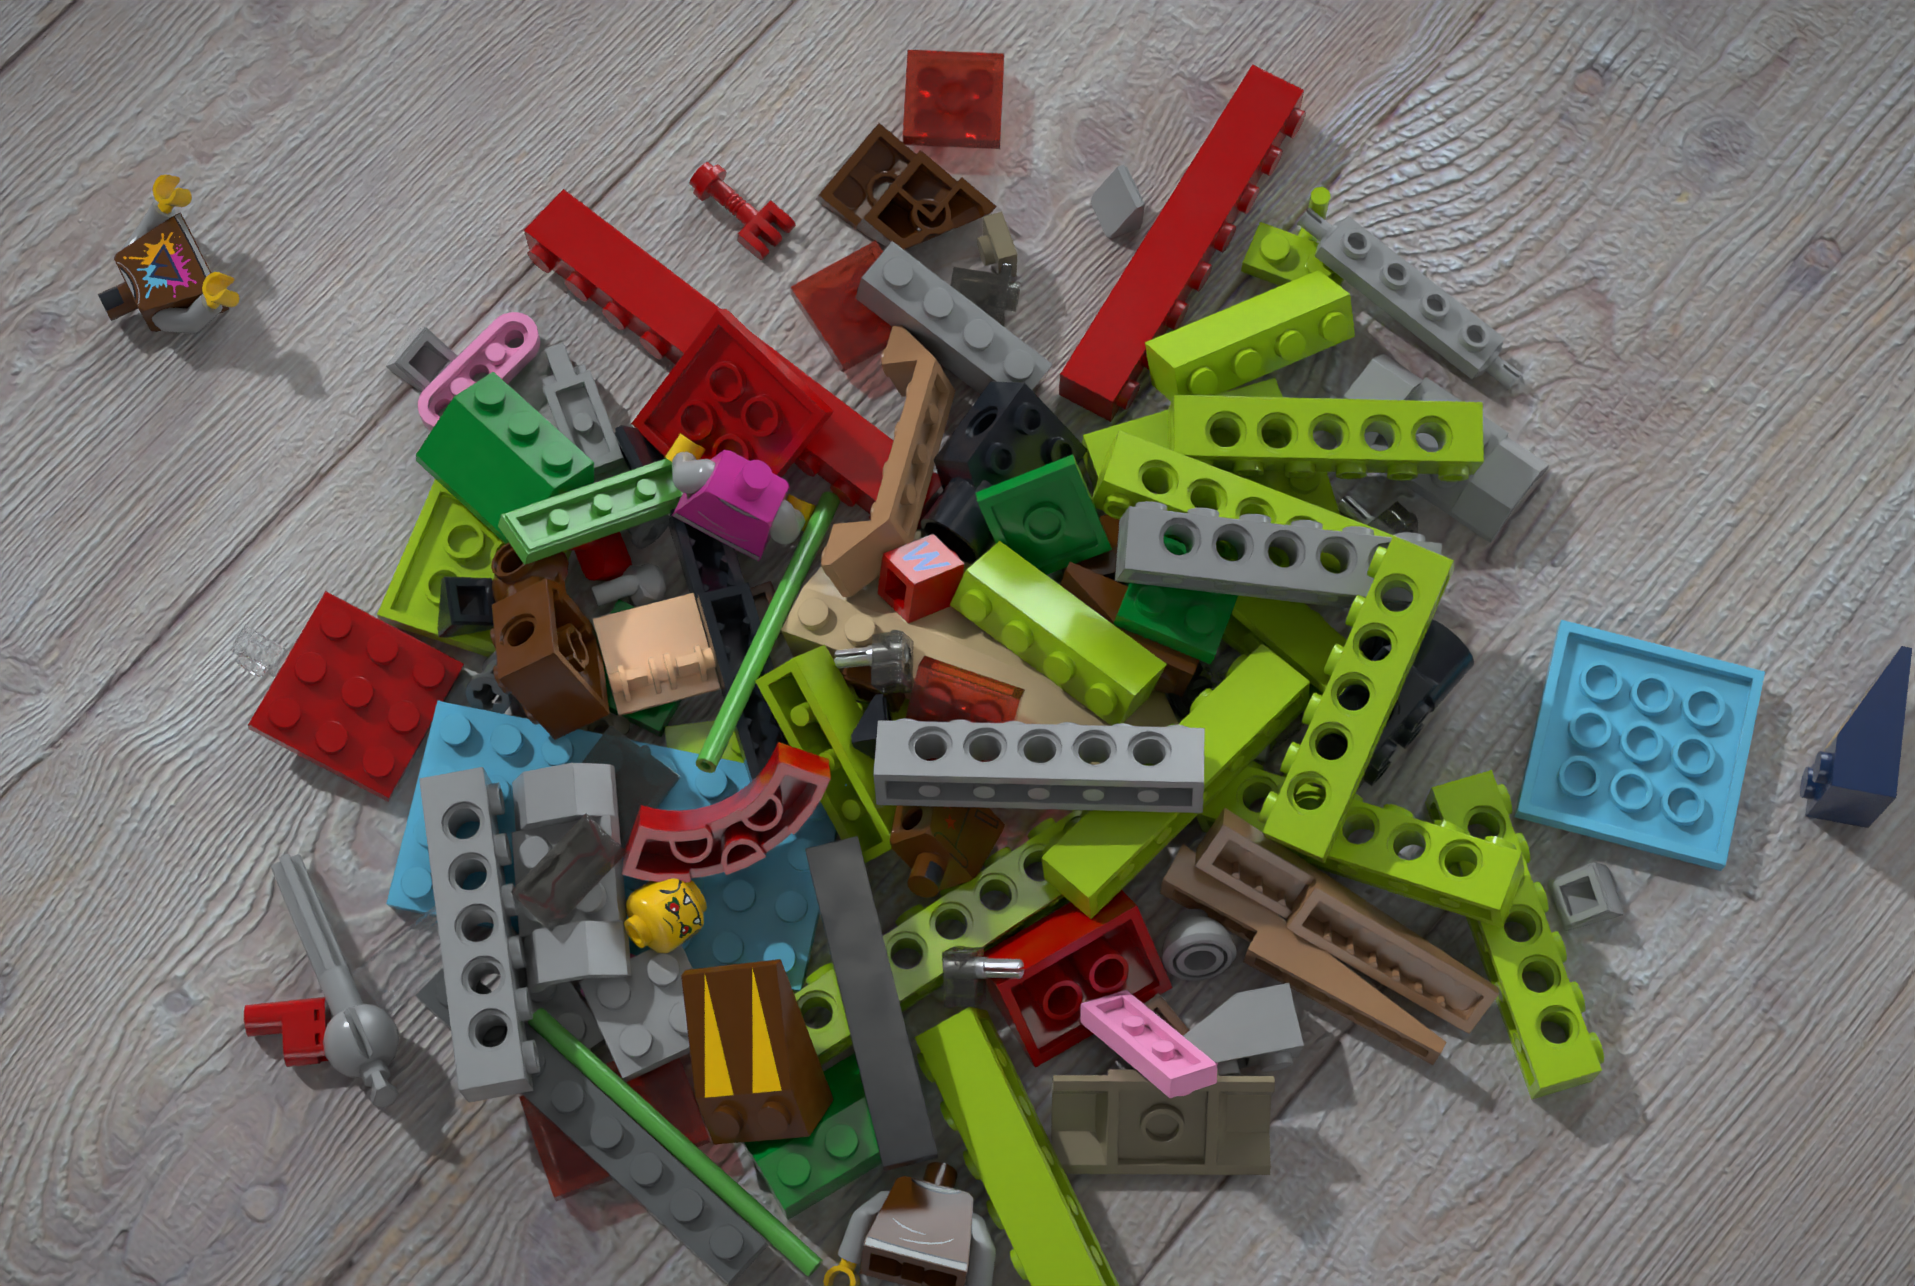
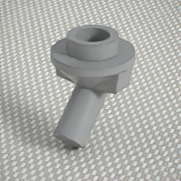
[591,563,666,607]

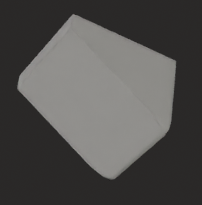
[1091,165,1145,239]
[386,327,458,392]
[1548,862,1624,931]

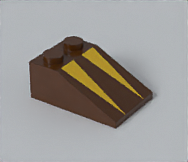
[681,959,834,1145]

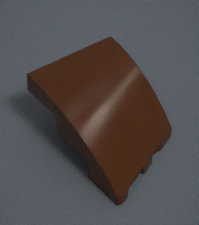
[816,123,997,250]

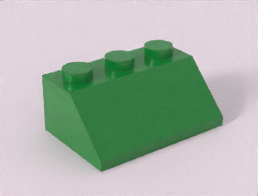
[416,372,594,544]
[741,1053,882,1220]

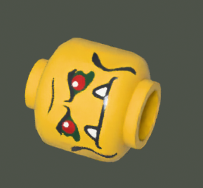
[624,878,707,953]

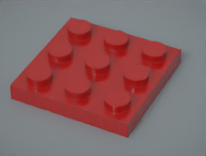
[631,309,834,478]
[248,591,464,802]

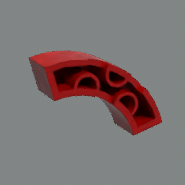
[622,742,831,883]

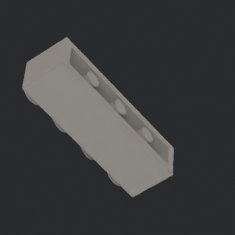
[855,241,1053,395]

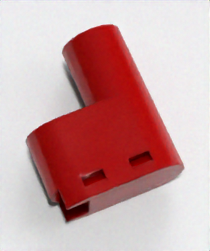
[568,531,632,581]
[244,997,331,1067]

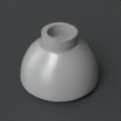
[1162,909,1237,981]

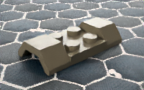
[1051,1069,1275,1175]

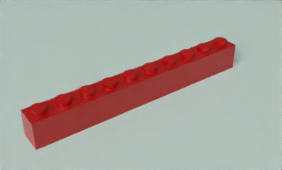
[524,189,943,529]

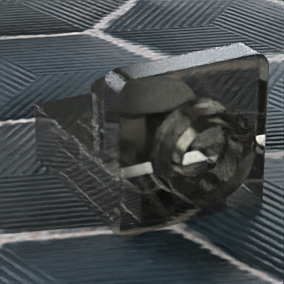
[950,263,1021,327]

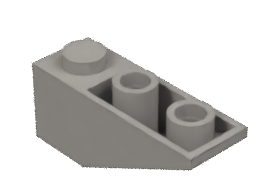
[1183,983,1304,1076]

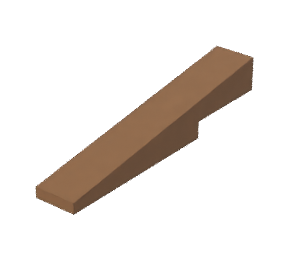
[1195,807,1499,1034]
[1160,844,1447,1065]

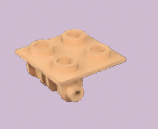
[593,593,720,716]

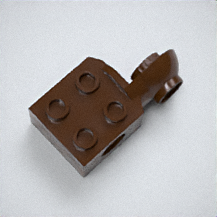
[490,542,609,740]

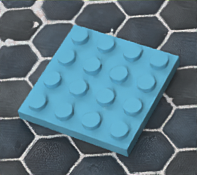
[1514,620,1765,871]

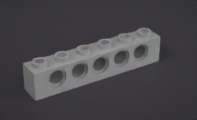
[1115,501,1442,612]
[873,718,1205,813]
[419,767,540,1103]

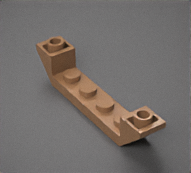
[821,325,955,597]

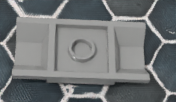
[1328,353,1549,543]
[512,763,632,993]

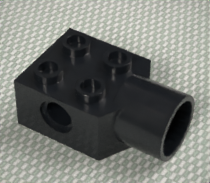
[921,381,1087,564]
[1317,619,1474,789]

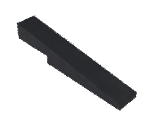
[669,509,790,782]
[805,836,938,1171]

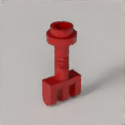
[689,162,796,260]

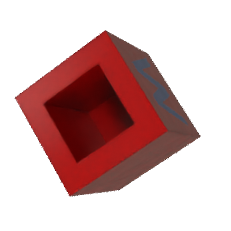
[877,534,965,624]

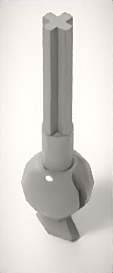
[271,854,399,1108]

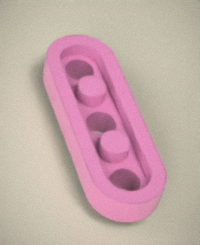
[418,312,540,431]

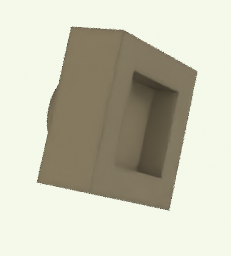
[977,211,1017,281]

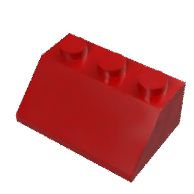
[976,890,1173,1068]

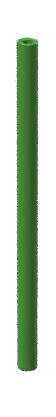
[695,492,840,773]
[528,1008,823,1277]

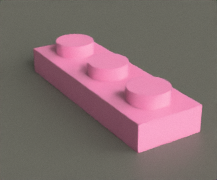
[1080,990,1217,1098]

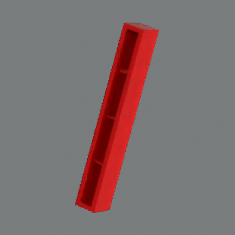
[1059,64,1306,422]

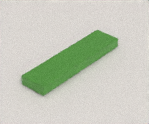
[498,458,683,565]

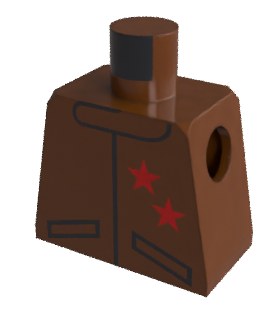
[890,805,1005,898]

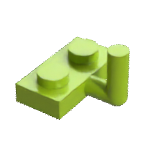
[1241,187,1344,286]

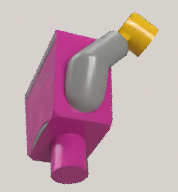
[665,433,816,561]

